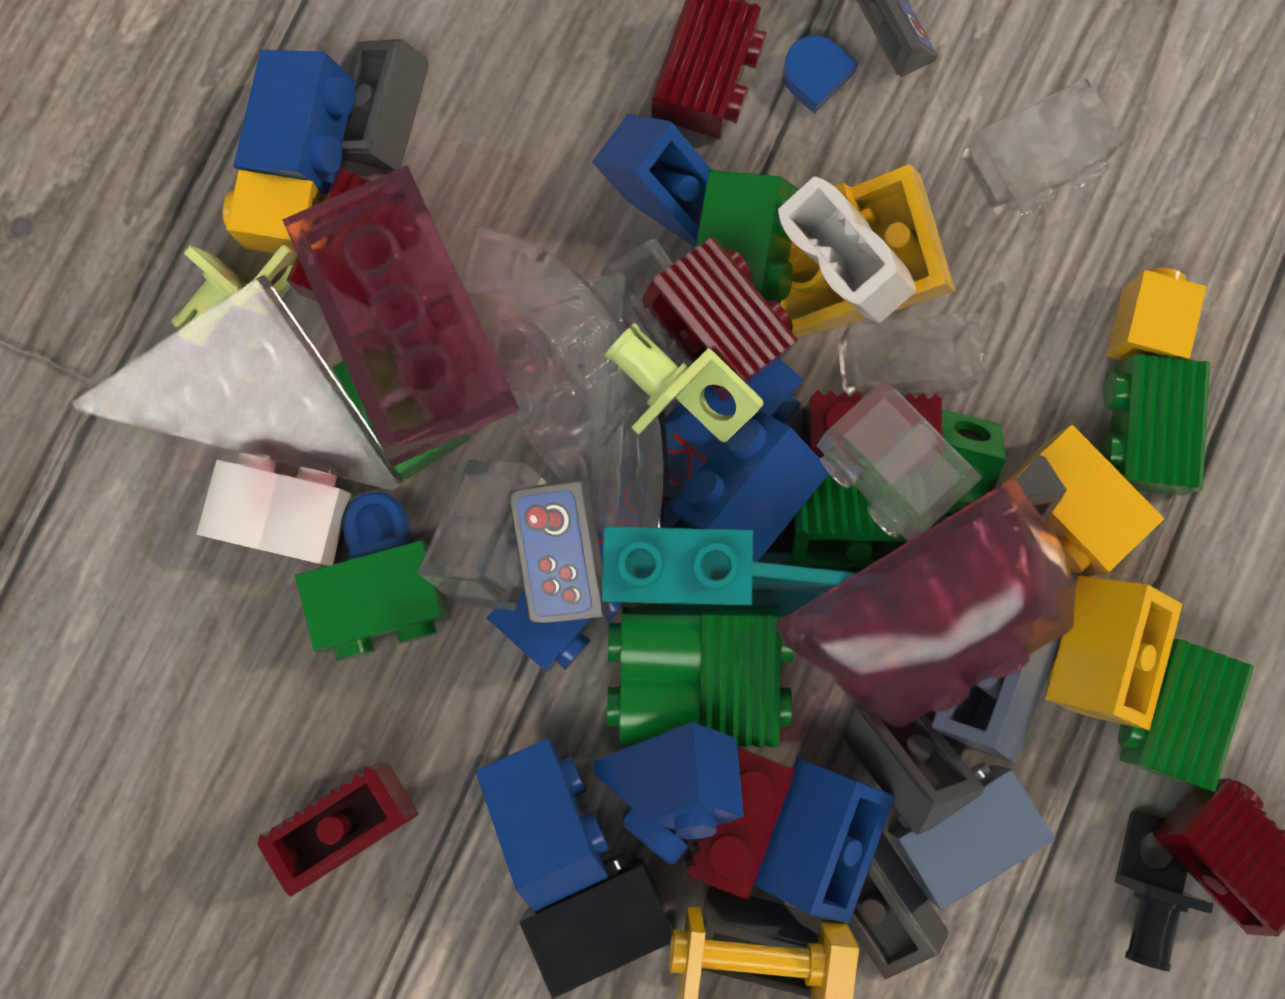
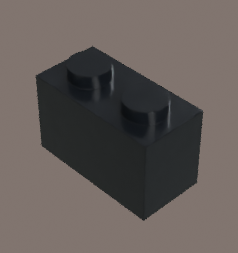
[519,853,675,999]

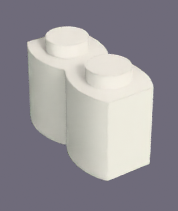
[778,176,916,323]
[196,453,351,566]

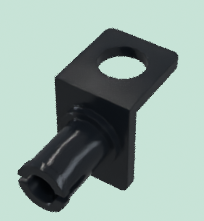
[1115,811,1213,972]

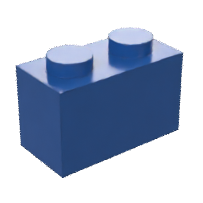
[233,50,356,196]
[669,411,831,562]
[475,738,610,911]
[753,757,895,924]

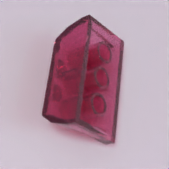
[282,165,520,467]
[775,477,1076,728]

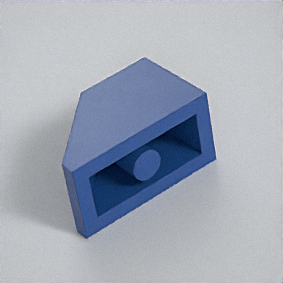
[592,114,712,248]
[593,722,744,839]

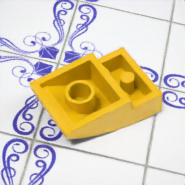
[781,164,956,338]

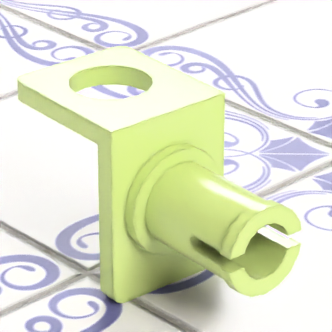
[171,245,300,345]
[604,323,763,442]

